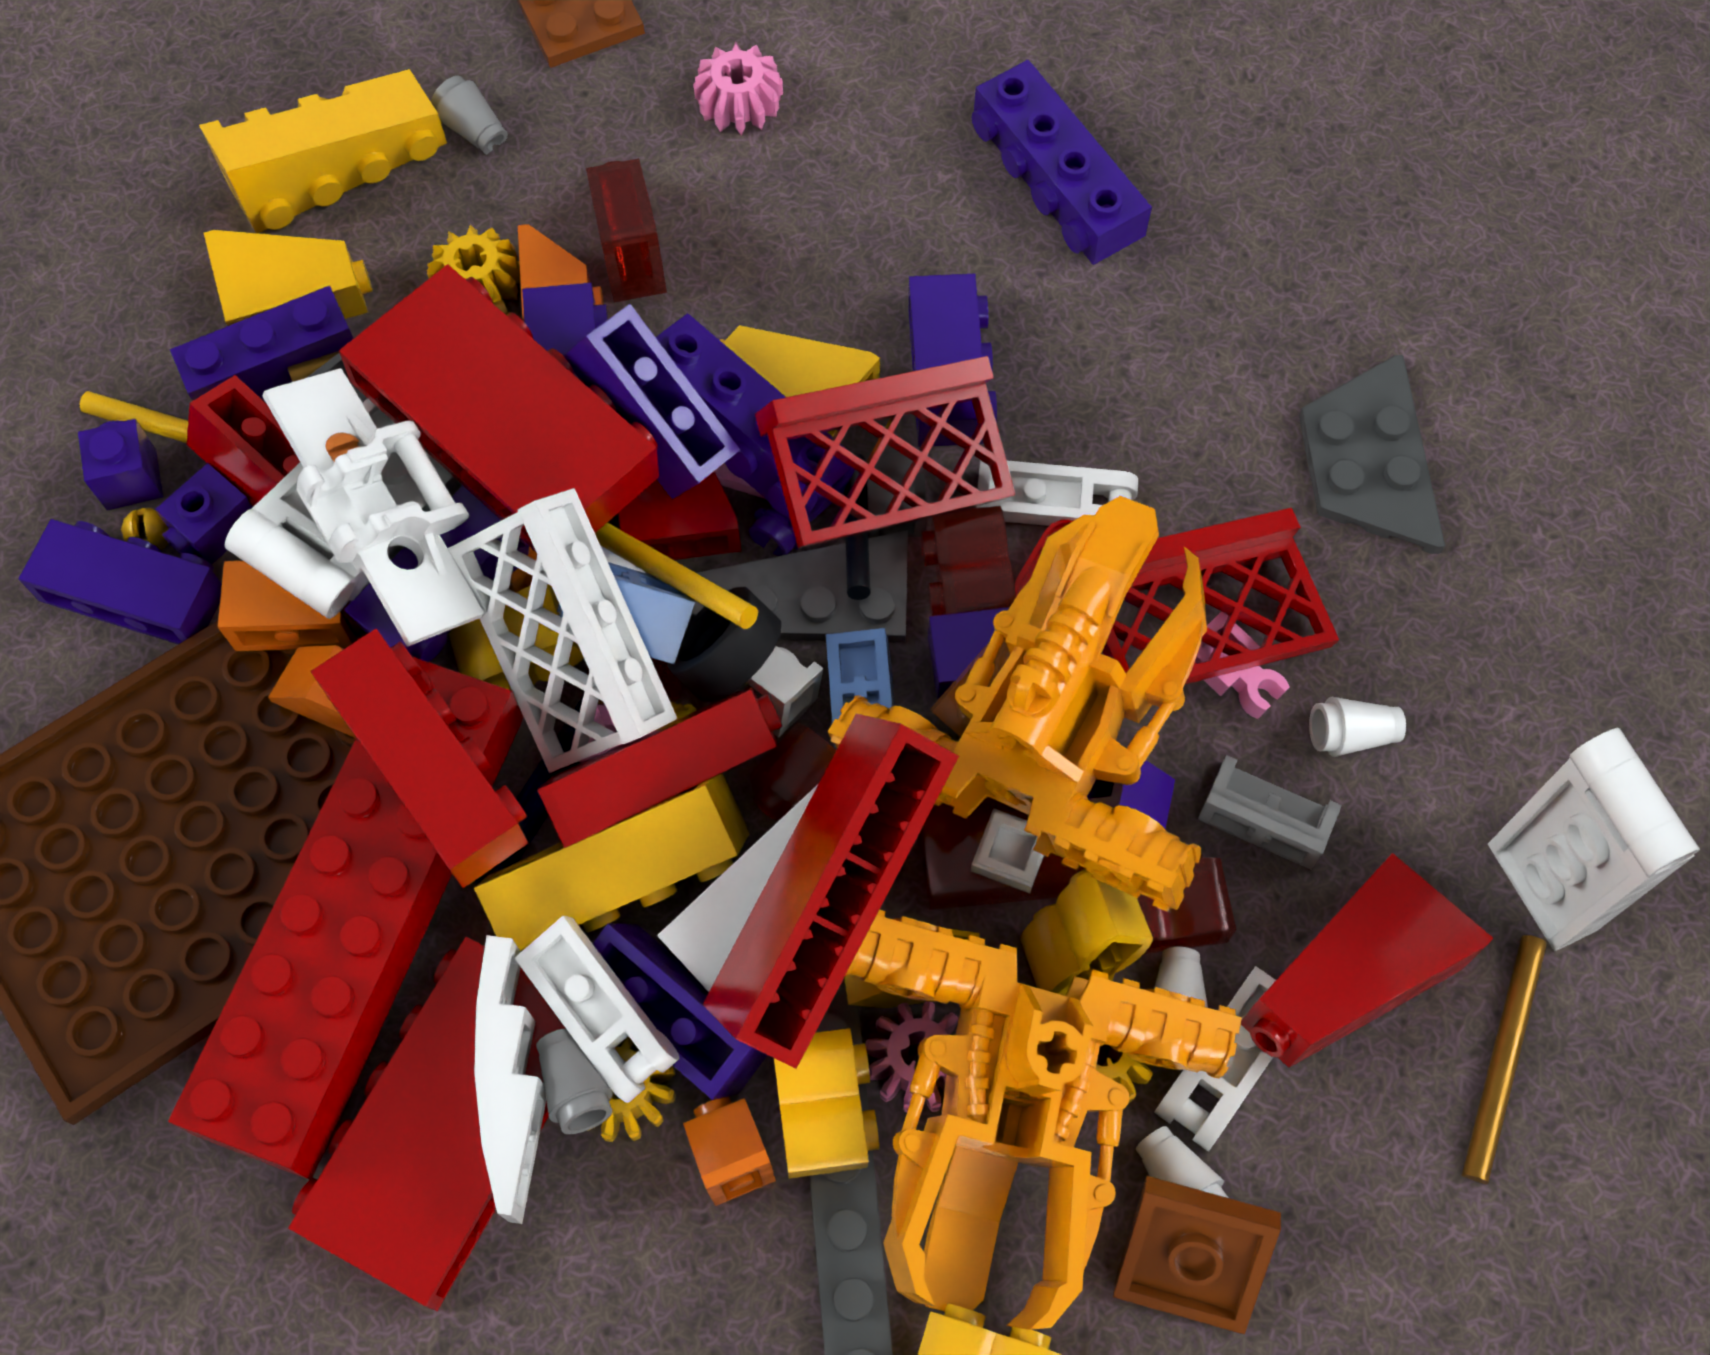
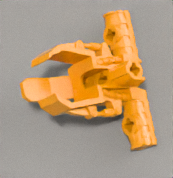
[828,496,1207,912]
[845,910,1242,1330]

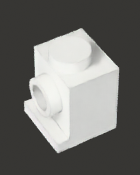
[727,646,824,738]

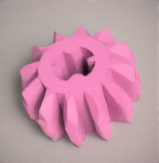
[693,42,783,136]
[865,1002,958,1112]

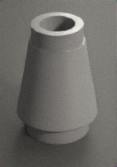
[431,76,508,155]
[536,1028,613,1134]

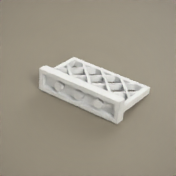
[448,488,678,773]

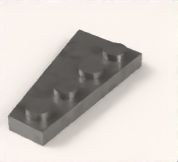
[688,530,908,642]

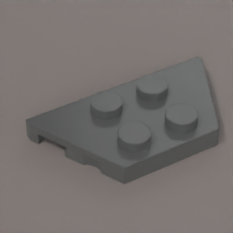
[1299,355,1445,554]

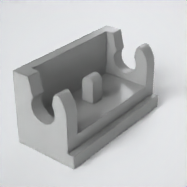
[1198,755,1342,870]

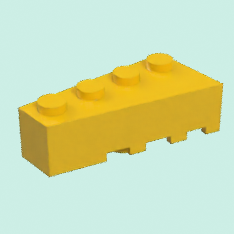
[199,69,447,233]
[474,773,749,951]

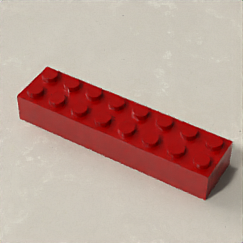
[168,657,524,1180]

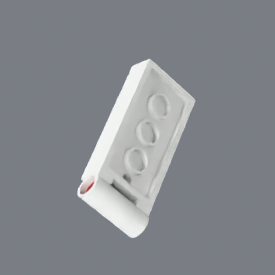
[224,398,462,619]
[1488,728,1700,952]

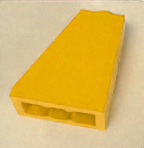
[204,230,373,326]
[720,325,880,437]

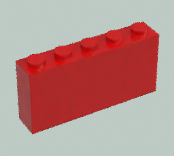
[339,264,659,553]
[702,714,959,1069]
[288,937,565,1311]

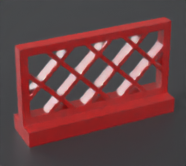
[755,356,1016,548]
[1102,507,1339,684]

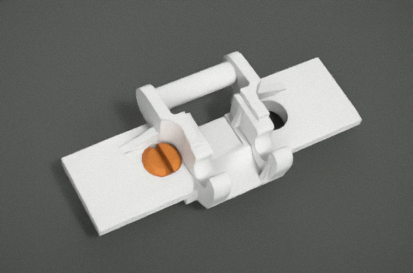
[262,368,484,647]

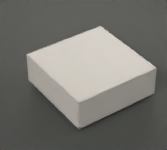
[970,808,1044,893]

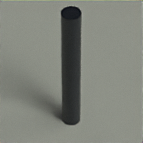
[844,453,871,600]

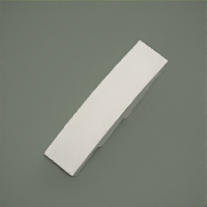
[474,935,546,1224]

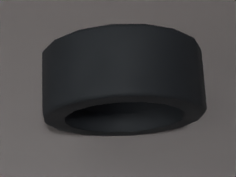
[667,587,782,702]

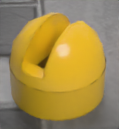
[121,508,169,550]

